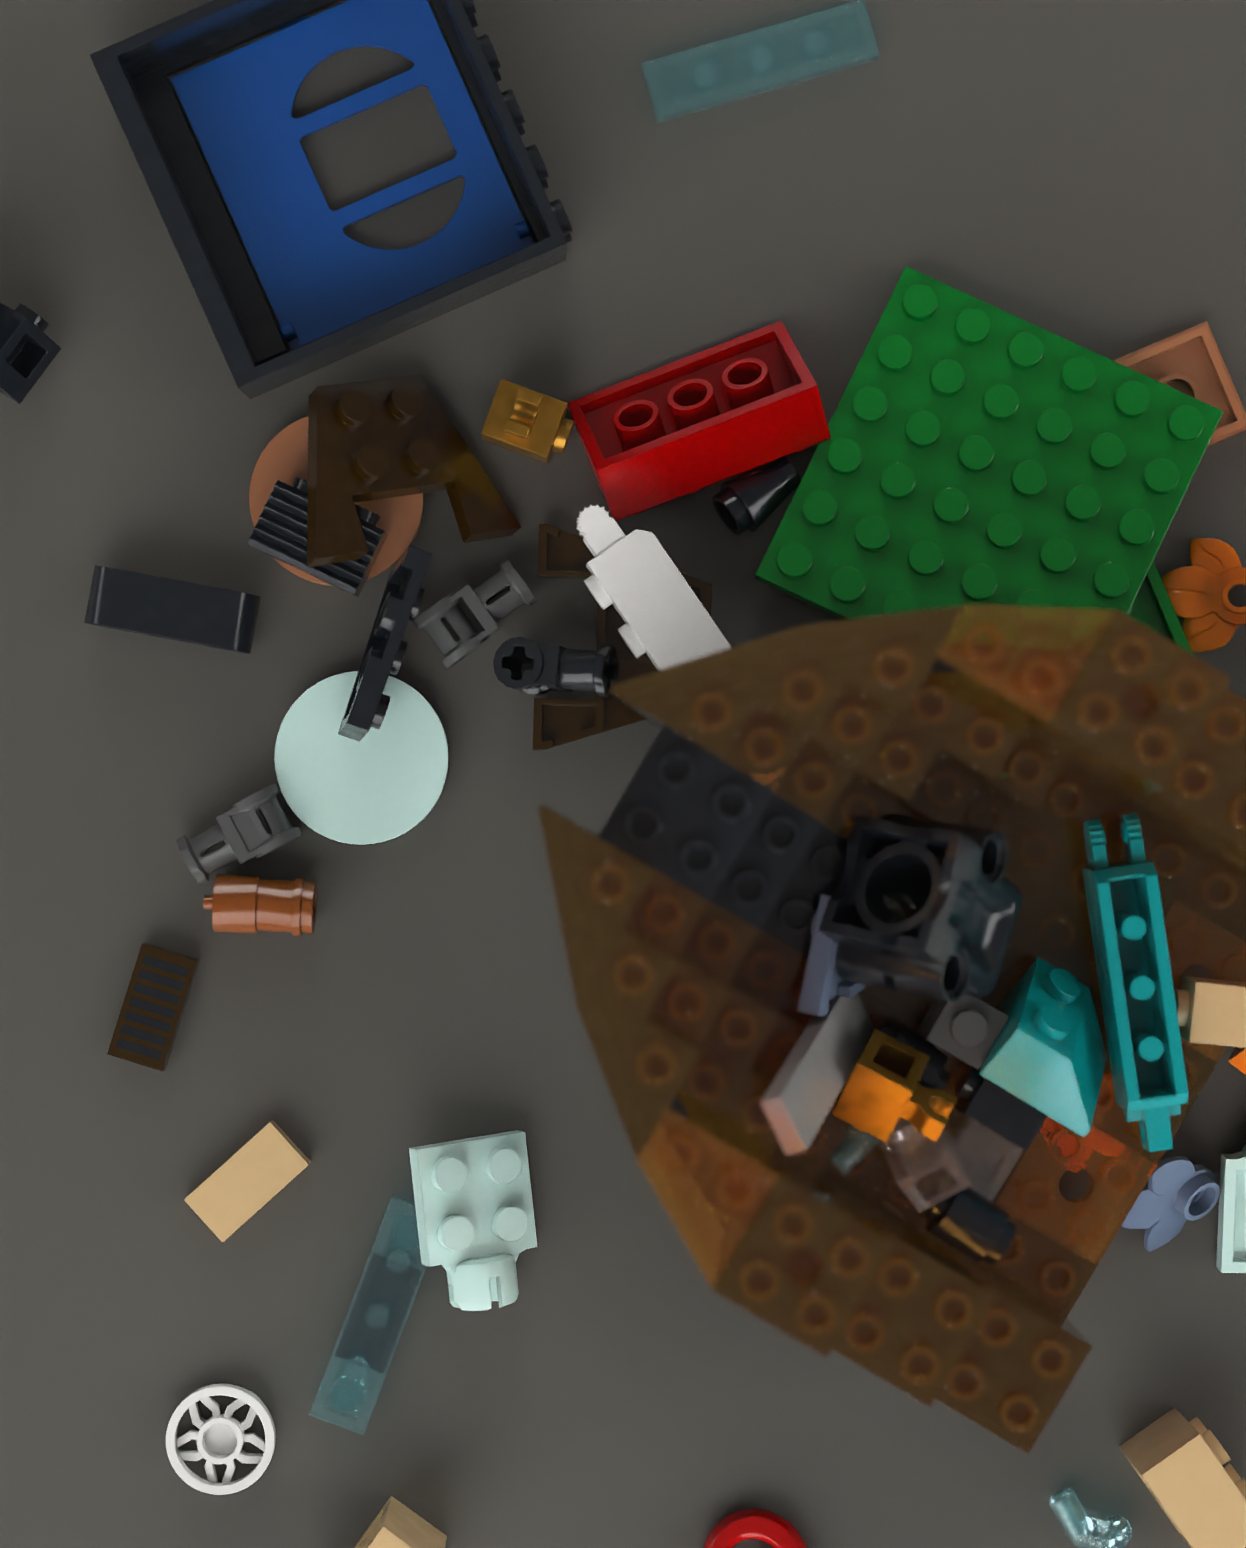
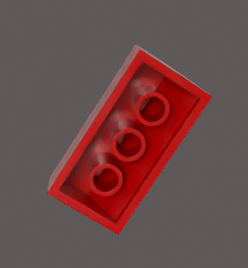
[567,321,831,521]

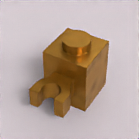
[481,378,574,464]
[832,1029,957,1143]

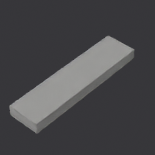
[760,993,875,1156]

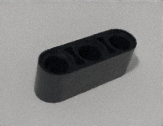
[84,565,261,654]

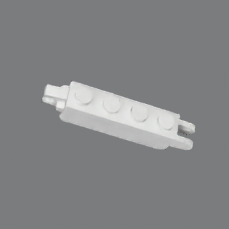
[576,504,784,784]

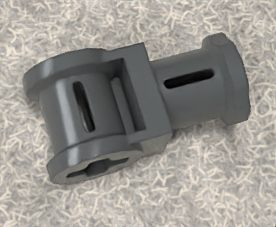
[413,559,537,669]
[176,783,303,885]

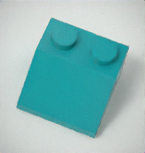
[980,957,1108,1138]

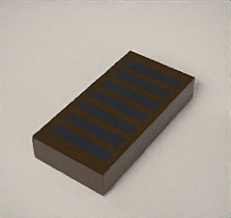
[107,943,200,1072]

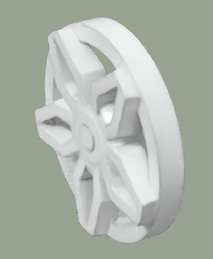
[166,1383,276,1495]

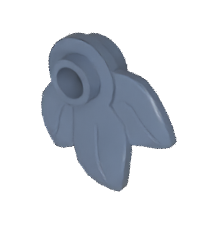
[1118,1156,1220,1252]

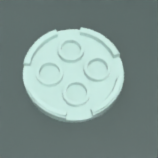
[274,671,449,845]

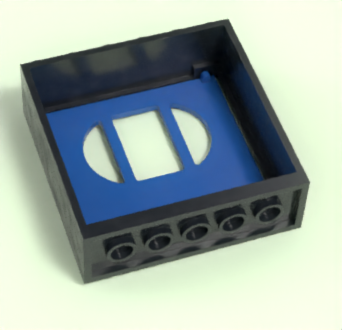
[90,0,573,399]

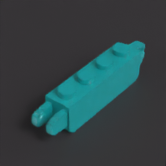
[1082,813,1188,1152]

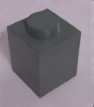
[916,995,1009,1070]

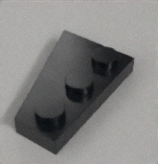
[338,545,432,742]

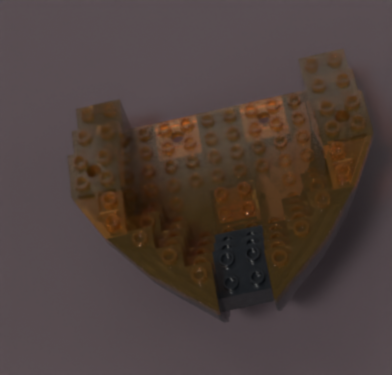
[539,605,1246,1454]

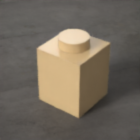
[1174,976,1246,1048]

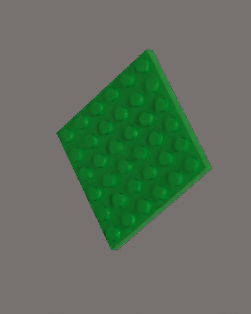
[755,266,1224,650]

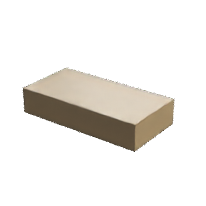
[184,1119,311,1243]

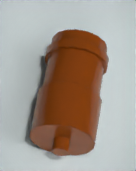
[203,874,318,936]

